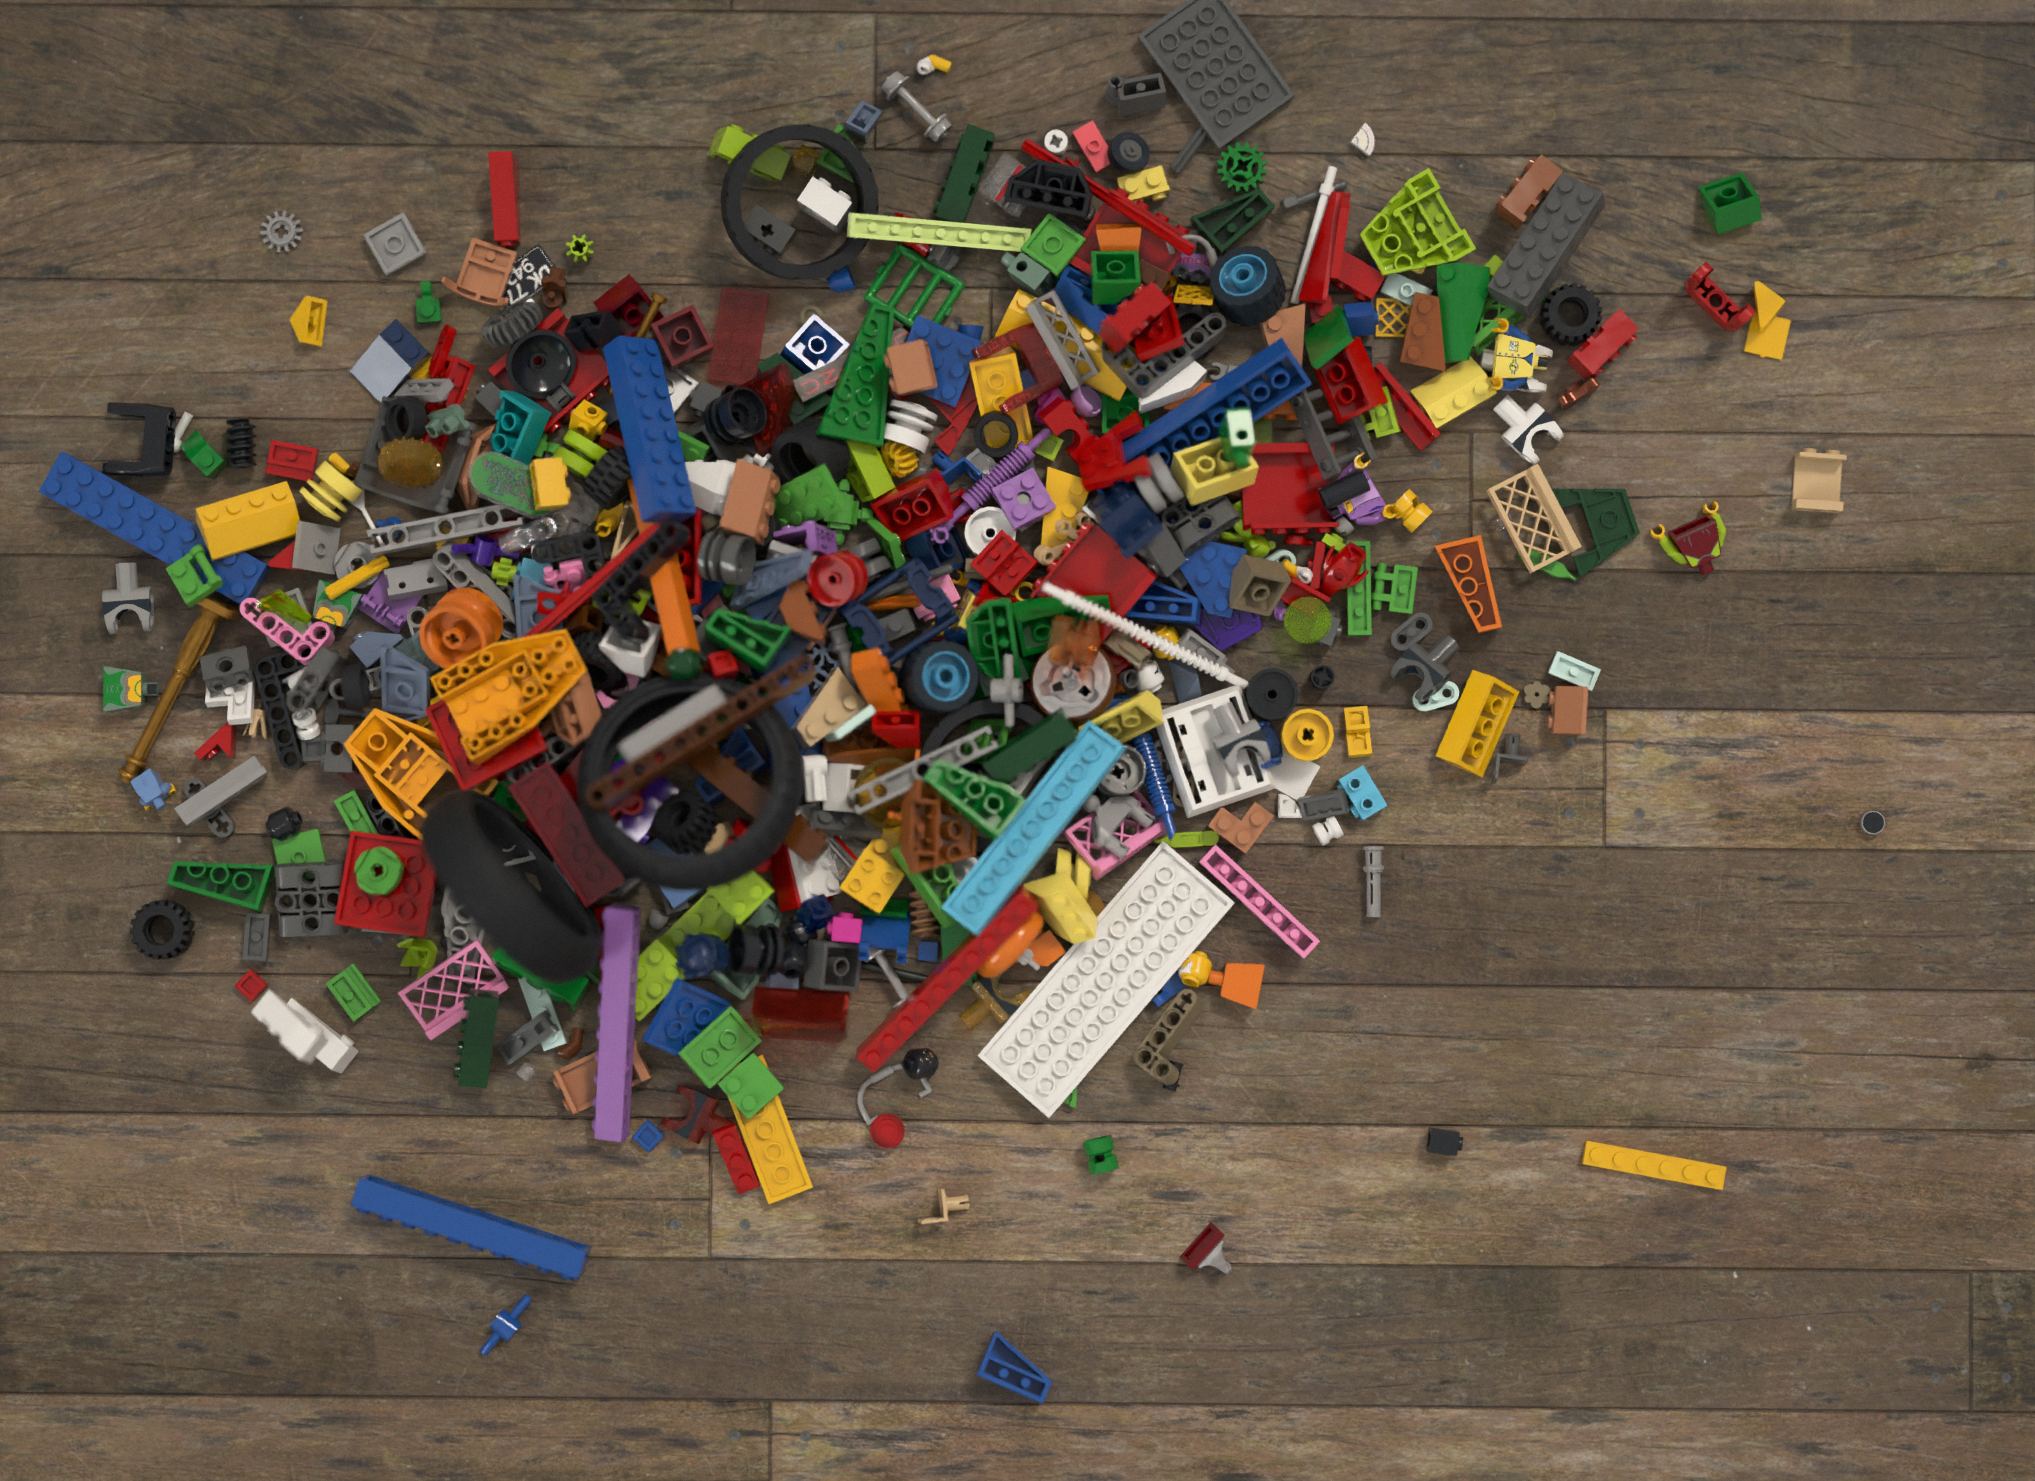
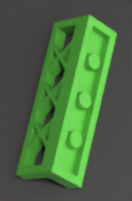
[1472,292,1548,356]

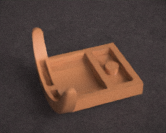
[441,238,518,307]

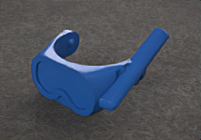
[1258,721,1283,769]

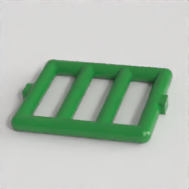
[864,244,965,329]

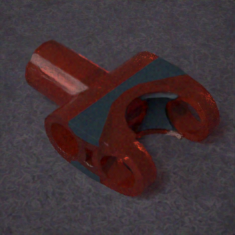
[661,1085,737,1144]

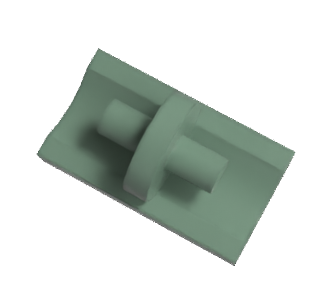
[425,404,470,438]

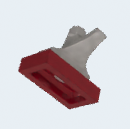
[1180,1222,1232,1274]

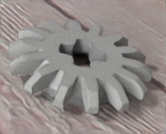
[260,210,303,252]

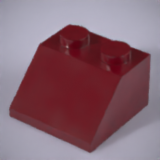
[593,274,664,337]

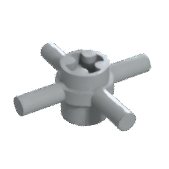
[990,654,1023,726]

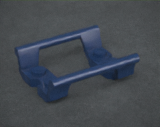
[836,558,959,667]

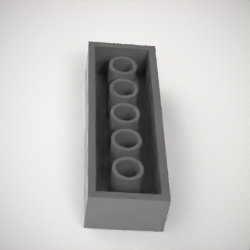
[1487,173,1605,318]

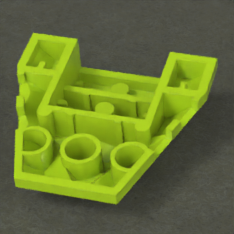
[1359,168,1476,276]

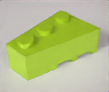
[707,124,791,182]

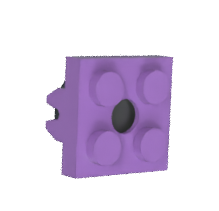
[991,468,1056,531]

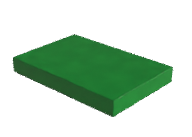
[1304,305,1353,370]

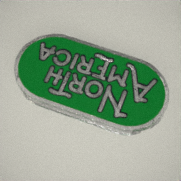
[467,451,554,519]

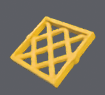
[1174,284,1214,305]
[1375,298,1410,338]

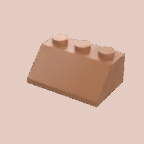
[720,459,780,545]

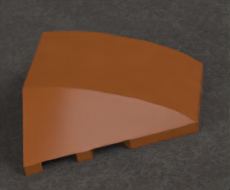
[900,778,977,874]

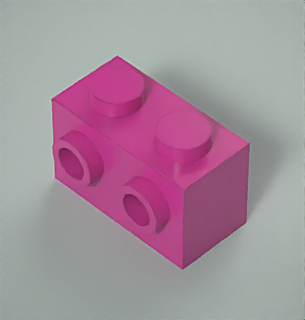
[827,912,863,943]

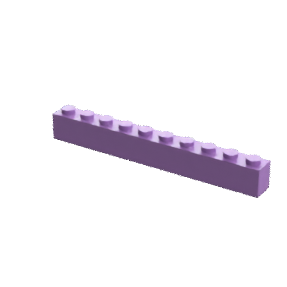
[592,903,641,1142]

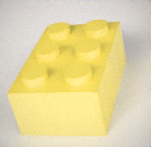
[1170,437,1259,505]

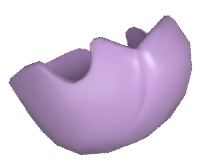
[1070,381,1102,417]

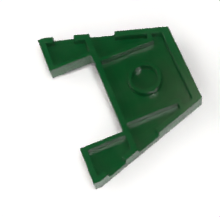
[1552,488,1640,577]

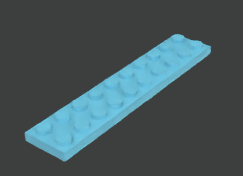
[941,720,1126,937]

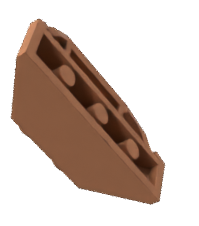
[455,423,497,511]
[550,671,601,746]

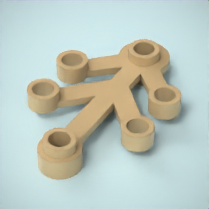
[1034,512,1106,565]

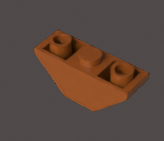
[780,579,827,645]

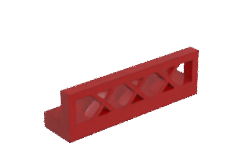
[411,356,476,452]
[1374,362,1441,452]

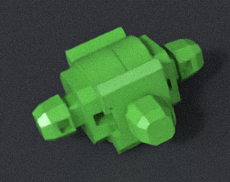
[821,479,873,546]

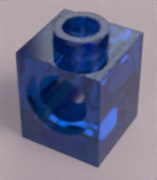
[796,894,835,934]

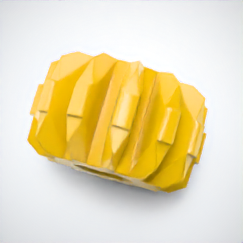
[881,440,919,478]

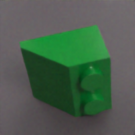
[1698,173,1762,234]
[1090,251,1141,305]

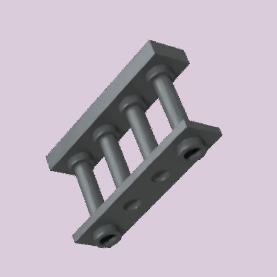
[1289,388,1378,480]

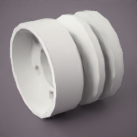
[884,400,938,454]

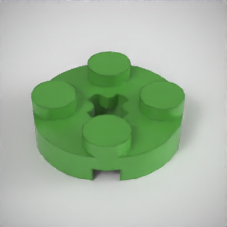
[355,847,404,895]

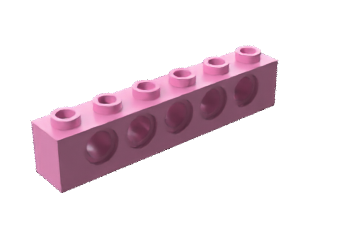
[1199,845,1320,958]

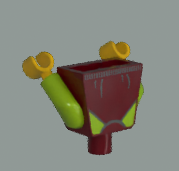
[1650,501,1726,575]

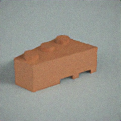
[1259,304,1305,367]

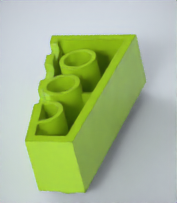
[818,414,895,502]

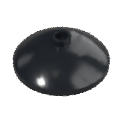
[506,329,576,399]

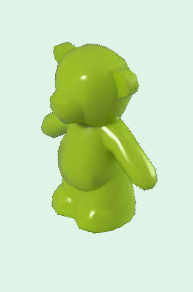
[1220,500,1276,558]

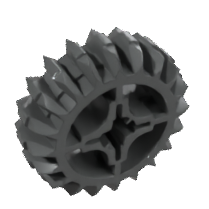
[481,298,543,348]

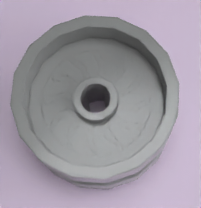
[1134,452,1185,514]

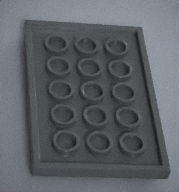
[1137,0,1295,150]

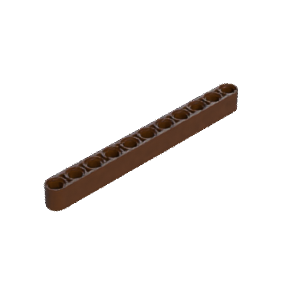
[586,655,816,812]

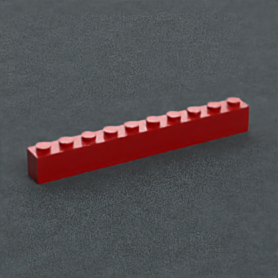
[856,884,1038,1073]

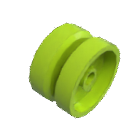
[552,429,608,478]

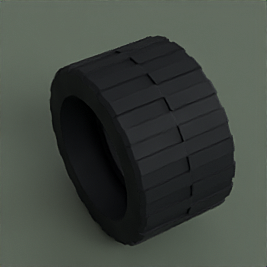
[771,417,850,484]

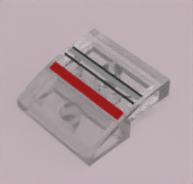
[977,152,1026,219]
[819,835,867,880]

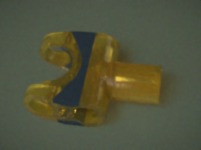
[959,974,1031,1031]

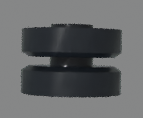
[1245,668,1299,721]

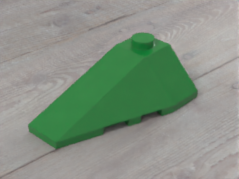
[1437,262,1490,363]
[1012,595,1111,657]
[923,759,1026,841]

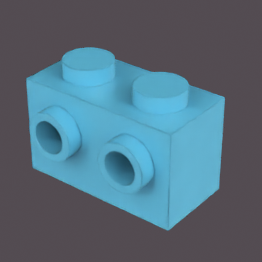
[1336,765,1388,820]

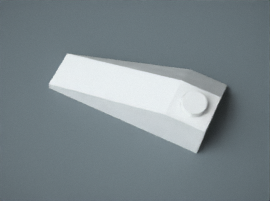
[685,460,736,516]

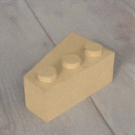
[790,667,866,749]

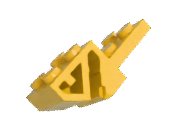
[839,817,906,914]

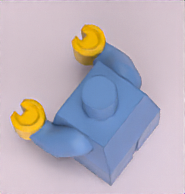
[130,768,177,811]

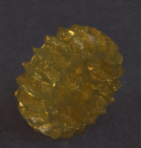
[378,437,443,490]

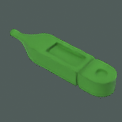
[1517,548,1577,581]

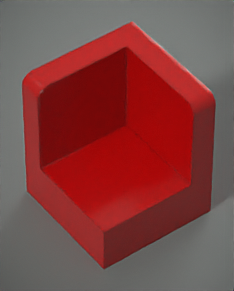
[704,649,739,680]

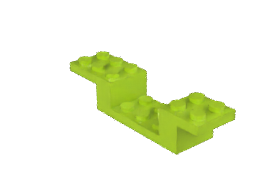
[635,870,775,1022]

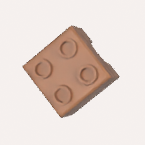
[884,339,938,396]

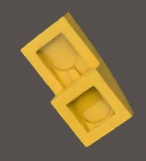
[1344,706,1372,758]

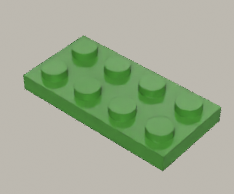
[773,463,847,527]

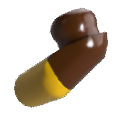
[328,453,360,477]

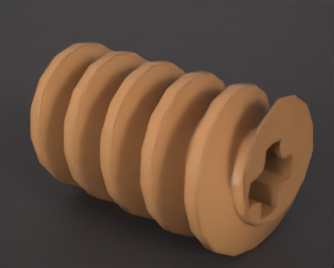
[909,890,941,937]

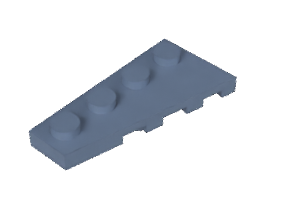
[729,549,813,611]

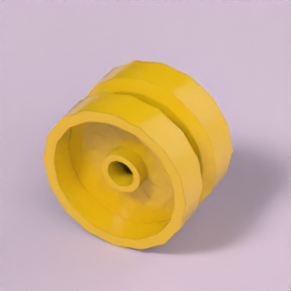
[1280,709,1334,762]

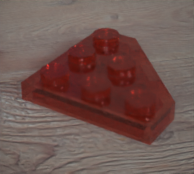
[736,363,795,454]

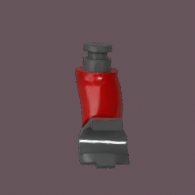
[882,212,960,272]

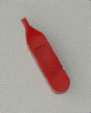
[429,325,456,379]

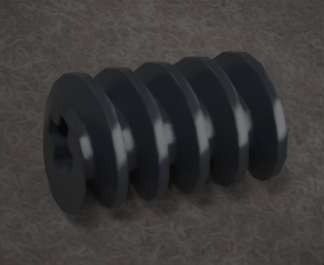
[226,419,257,469]

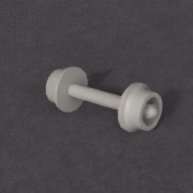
[881,71,952,143]
[864,947,909,1009]

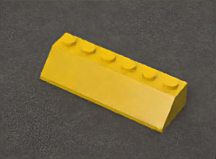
[994,289,1140,402]

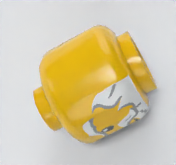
[1178,951,1212,988]

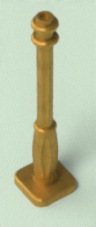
[118,595,241,785]

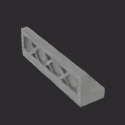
[1025,290,1100,390]
[174,756,268,829]

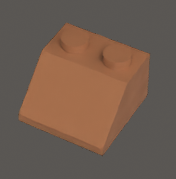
[1547,686,1588,736]

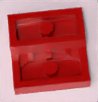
[970,530,1039,598]

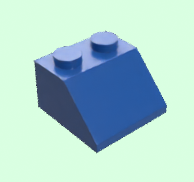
[780,314,850,375]

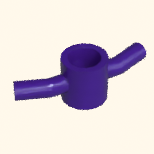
[451,535,519,566]

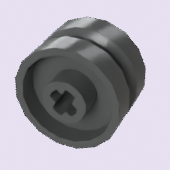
[848,538,893,584]

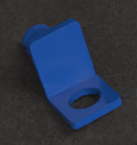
[932,450,982,486]

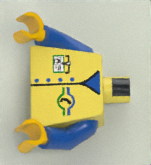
[1487,318,1548,391]
[931,570,982,644]

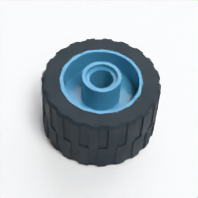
[1209,246,1286,326]
[900,641,979,712]

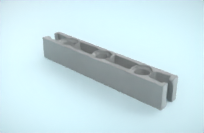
[367,502,525,556]
[848,726,998,815]

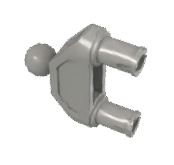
[1082,794,1156,860]

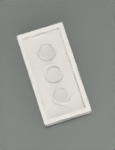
[788,802,841,903]

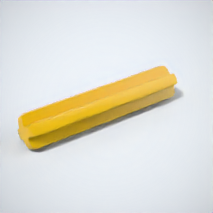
[324,555,390,600]

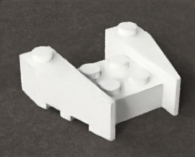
[252,990,359,1074]

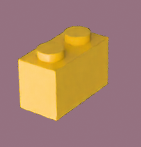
[529,457,571,511]

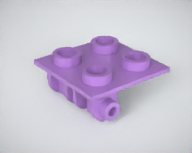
[358,570,423,634]

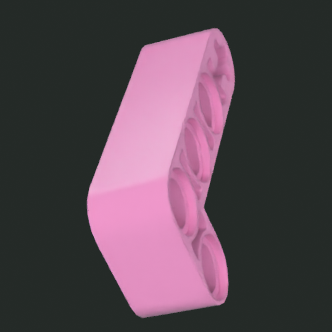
[240,598,335,666]

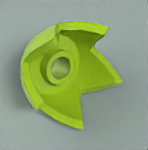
[396,938,438,979]

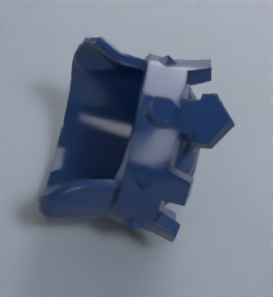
[675,932,729,979]

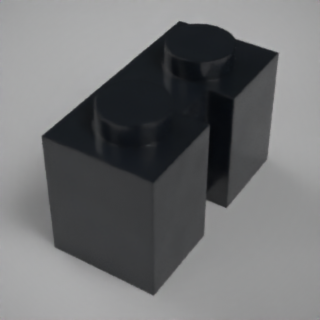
[564,310,624,352]

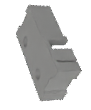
[384,558,448,601]

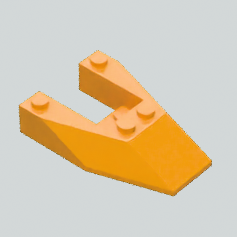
[344,708,500,840]

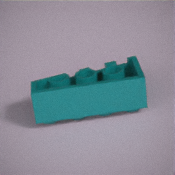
[485,390,551,496]

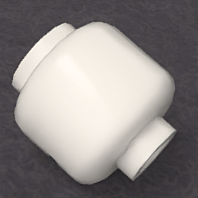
[1132,660,1164,693]

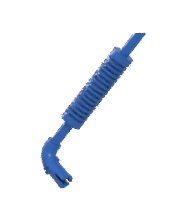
[1105,694,1176,841]

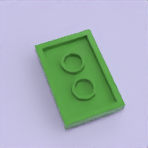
[677,1006,762,1089]

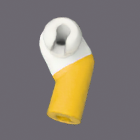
[917,55,952,75]
[1281,559,1313,584]

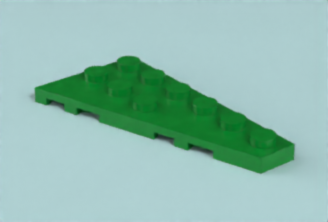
[816,304,894,447]

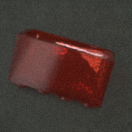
[752,987,850,1042]

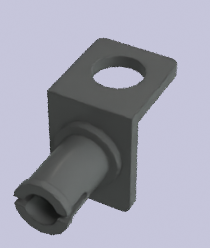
[1491,733,1528,784]

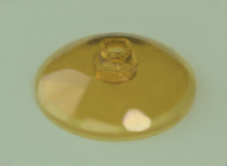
[854,757,908,829]

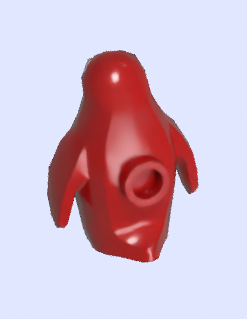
[1319,542,1369,597]

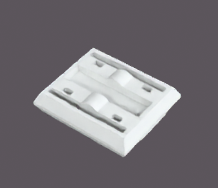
[1156,685,1276,818]

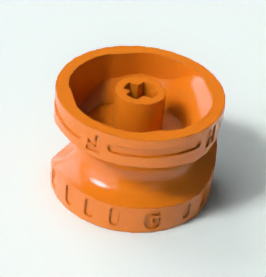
[419,588,503,669]

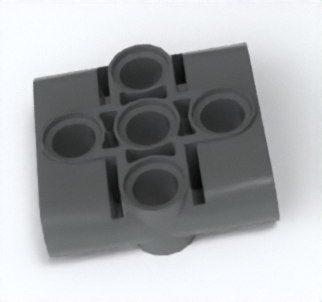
[1157,477,1241,555]
[274,861,348,937]

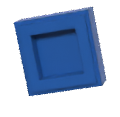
[632,1119,665,1153]

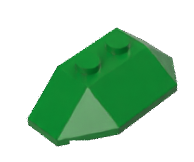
[966,598,1021,679]

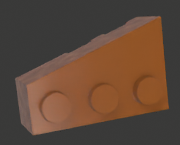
[1495,154,1563,230]
[1398,292,1446,371]

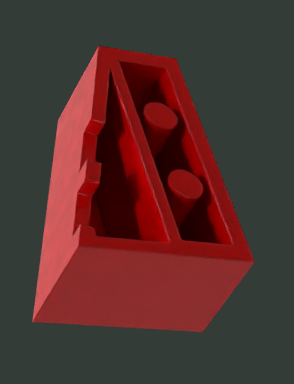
[1097,282,1171,354]

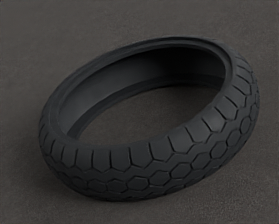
[577,673,803,891]
[420,789,602,984]

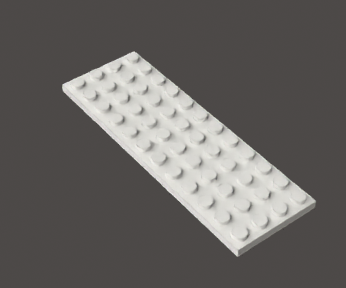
[978,841,1235,1118]

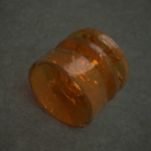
[1049,615,1100,669]

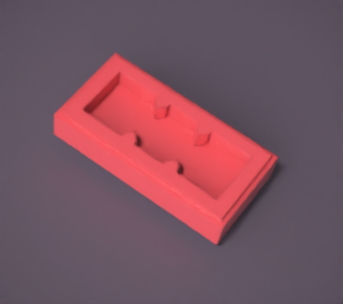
[1072,120,1112,173]

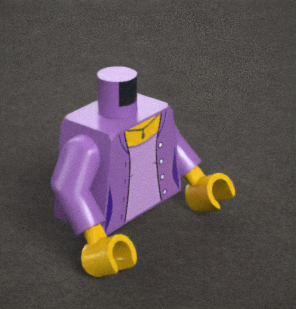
[1327,452,1400,525]

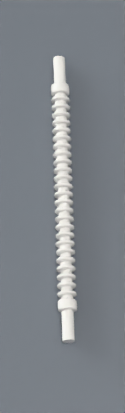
[1041,582,1248,689]

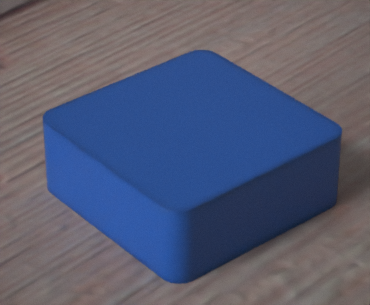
[918,941,938,961]

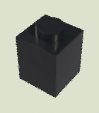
[1426,1127,1463,1156]

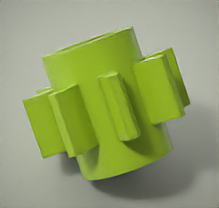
[566,234,595,264]
[491,557,517,587]

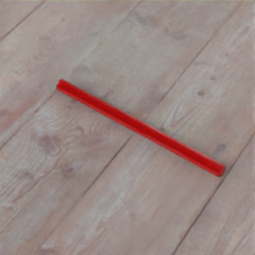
[1021,139,1196,256]
[522,523,660,638]

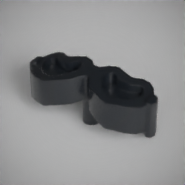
[1172,265,1207,285]

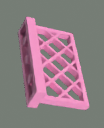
[1063,789,1166,881]
[398,939,509,1041]

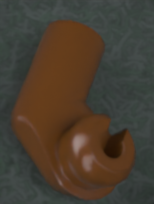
[556,1028,584,1059]

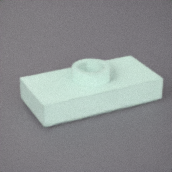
[1380,273,1433,306]

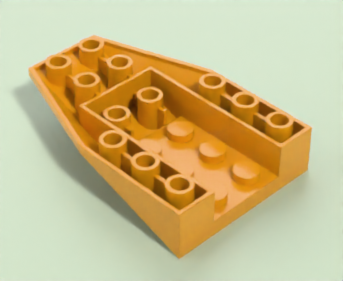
[431,629,587,765]

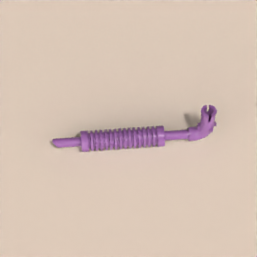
[929,428,1051,543]

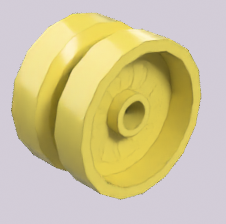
[1055,848,1092,902]

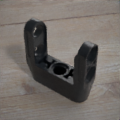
[102,402,176,477]

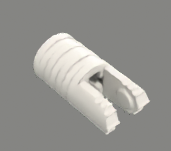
[282,667,317,697]

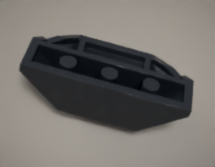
[1004,160,1093,218]

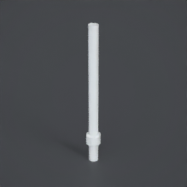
[1290,166,1338,305]

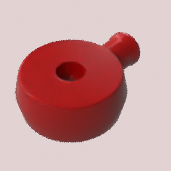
[1284,534,1313,546]

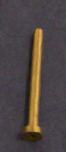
[607,291,668,397]

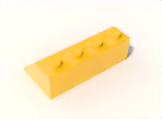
[196,481,300,561]
[1436,670,1519,778]

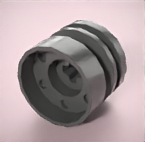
[698,531,756,586]
[1094,745,1146,798]

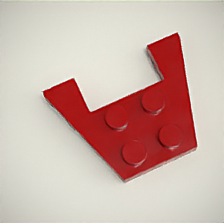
[888,375,978,457]
[1078,410,1152,492]

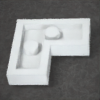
[205,681,255,725]

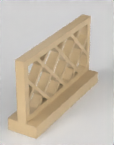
[1486,464,1582,573]

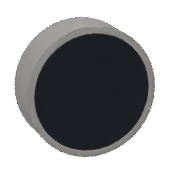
[1860,811,1885,834]

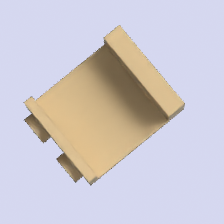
[1791,448,1847,514]

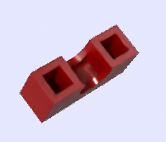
[1037,396,1099,468]

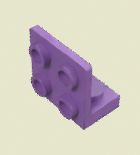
[773,521,838,557]

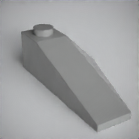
[441,889,486,985]

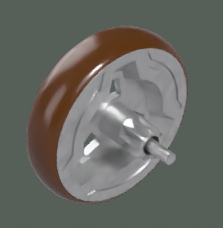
[1030,639,1117,725]

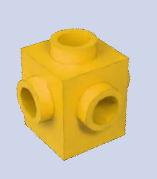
[569,399,608,442]

